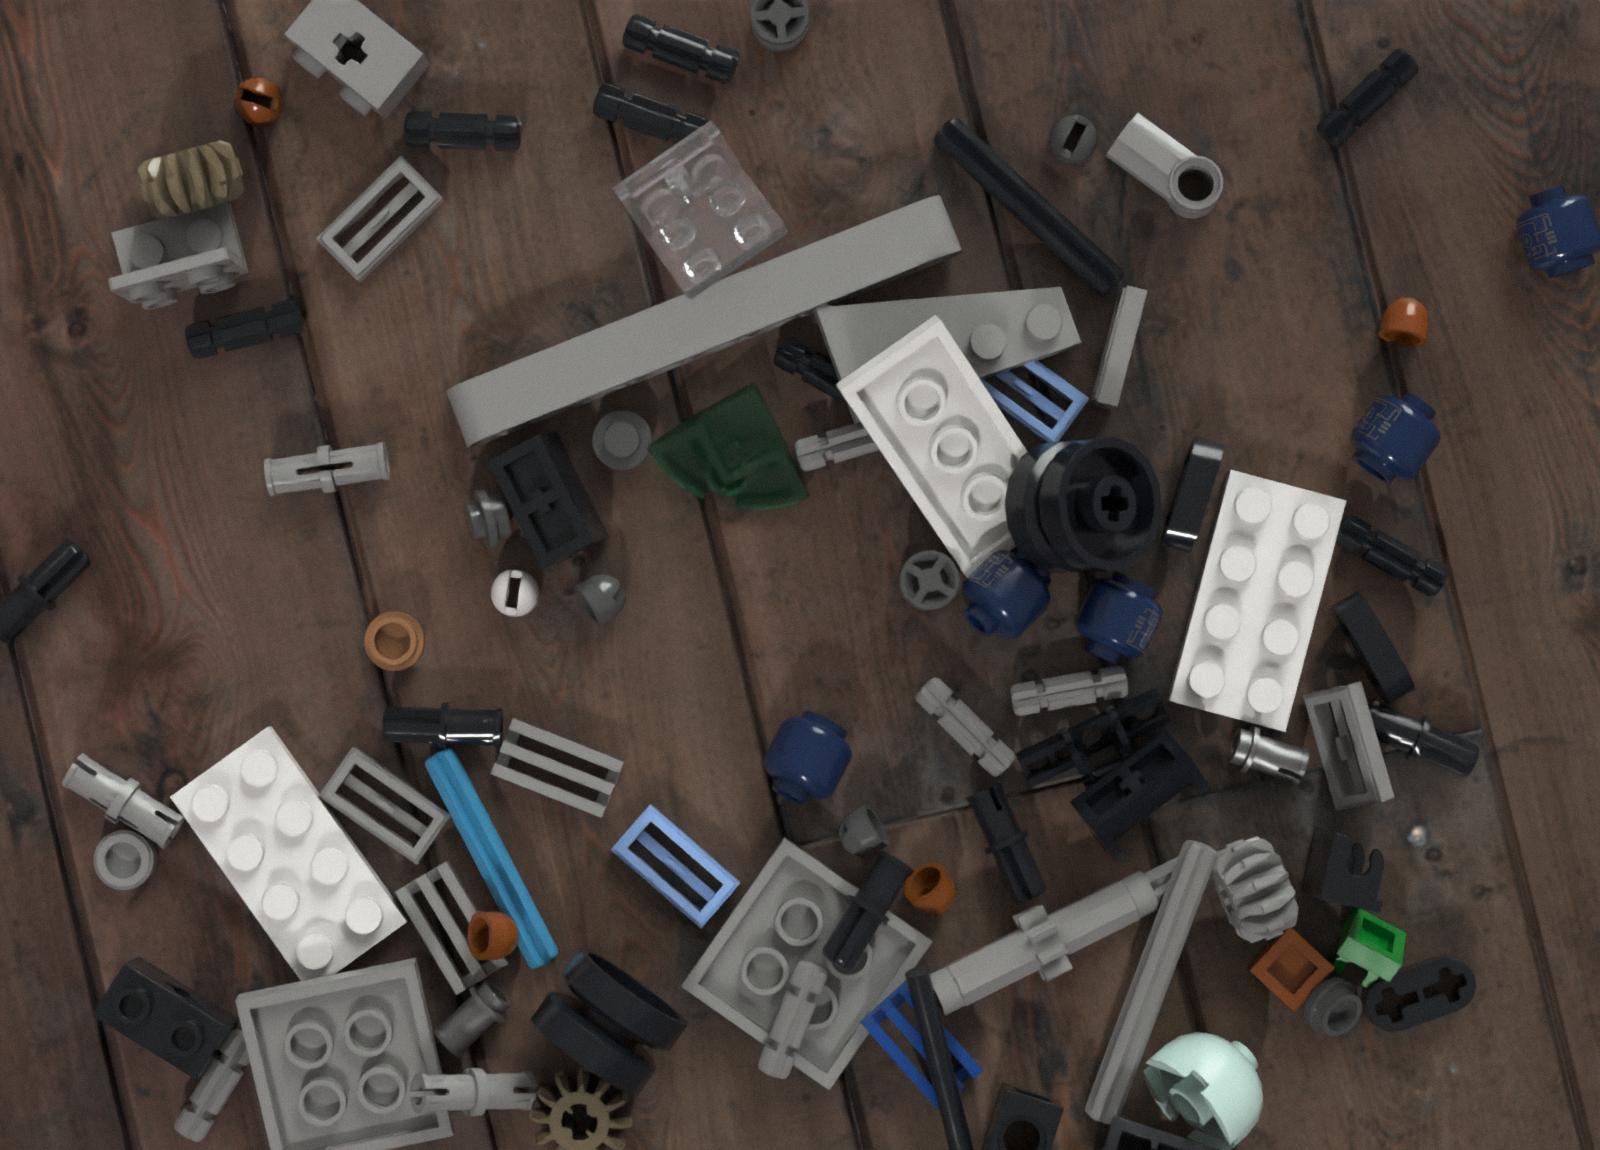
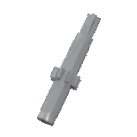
[930,857,1210,1016]

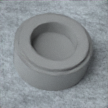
[94,829,158,890]

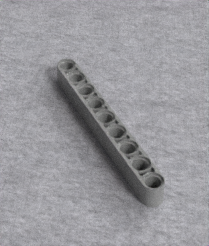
[446,195,962,448]

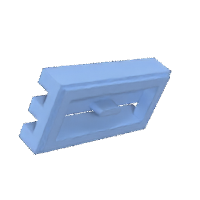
[981,361,1090,443]
[611,804,741,928]

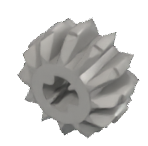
[1211,836,1299,943]

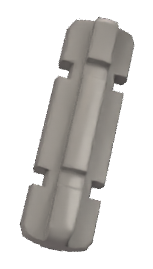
[794,422,879,472]
[1010,666,1128,716]
[915,677,1016,777]
[758,960,827,1079]
[174,1028,250,1142]

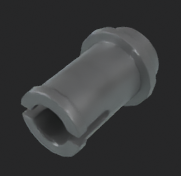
[1228,726,1309,786]
[434,980,512,1057]

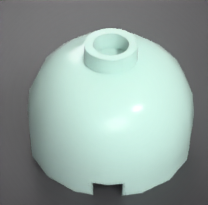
[1143,1032,1263,1150]

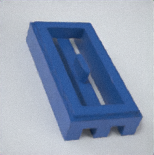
[860,982,983,1111]

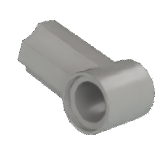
[1106,113,1223,219]

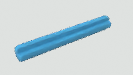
[425,748,558,969]

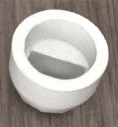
[491,569,540,617]

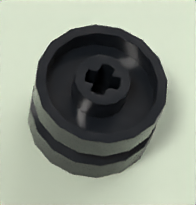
[1005,437,1162,573]
[530,947,688,1096]

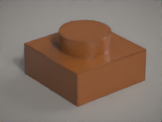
[1247,927,1335,1012]

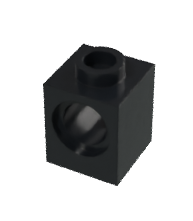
[981,1082,1064,1150]

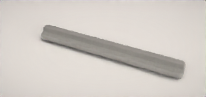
[1085,840,1217,1124]

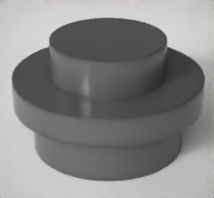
[592,410,652,471]
[464,488,511,549]
[1304,977,1362,1036]

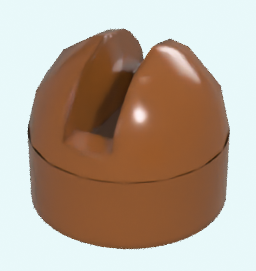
[234,77,284,127]
[1378,298,1429,346]
[903,862,957,916]
[467,911,519,960]

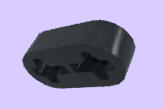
[1160,436,1224,553]
[1331,592,1415,705]
[1360,955,1476,1032]

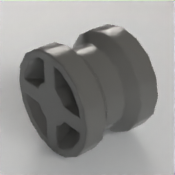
[750,0,810,52]
[899,550,960,611]

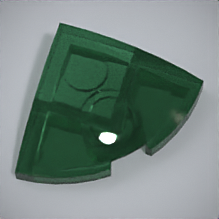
[647,382,810,510]

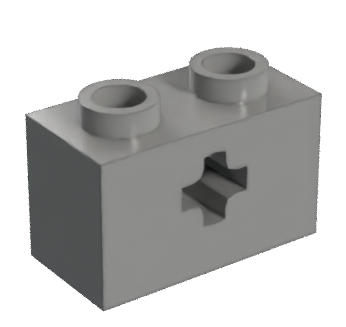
[285,0,430,120]

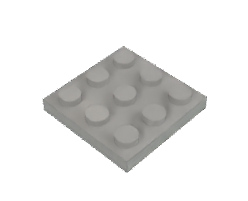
[681,837,933,1090]
[235,958,455,1150]

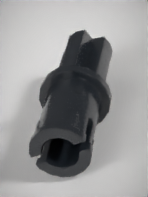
[0,539,91,645]
[1368,698,1479,777]
[382,703,503,750]
[966,783,1046,904]
[822,851,914,970]

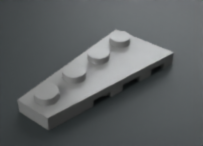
[814,287,1081,424]

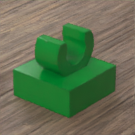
[1333,907,1407,989]

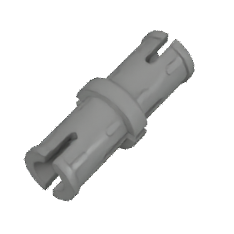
[264,442,390,497]
[62,753,185,849]
[410,1068,537,1116]

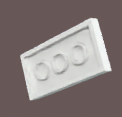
[835,315,1028,578]
[1167,470,1347,732]
[170,726,409,981]

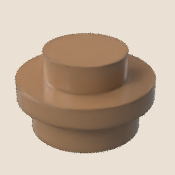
[364,611,425,671]

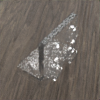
[612,120,788,299]

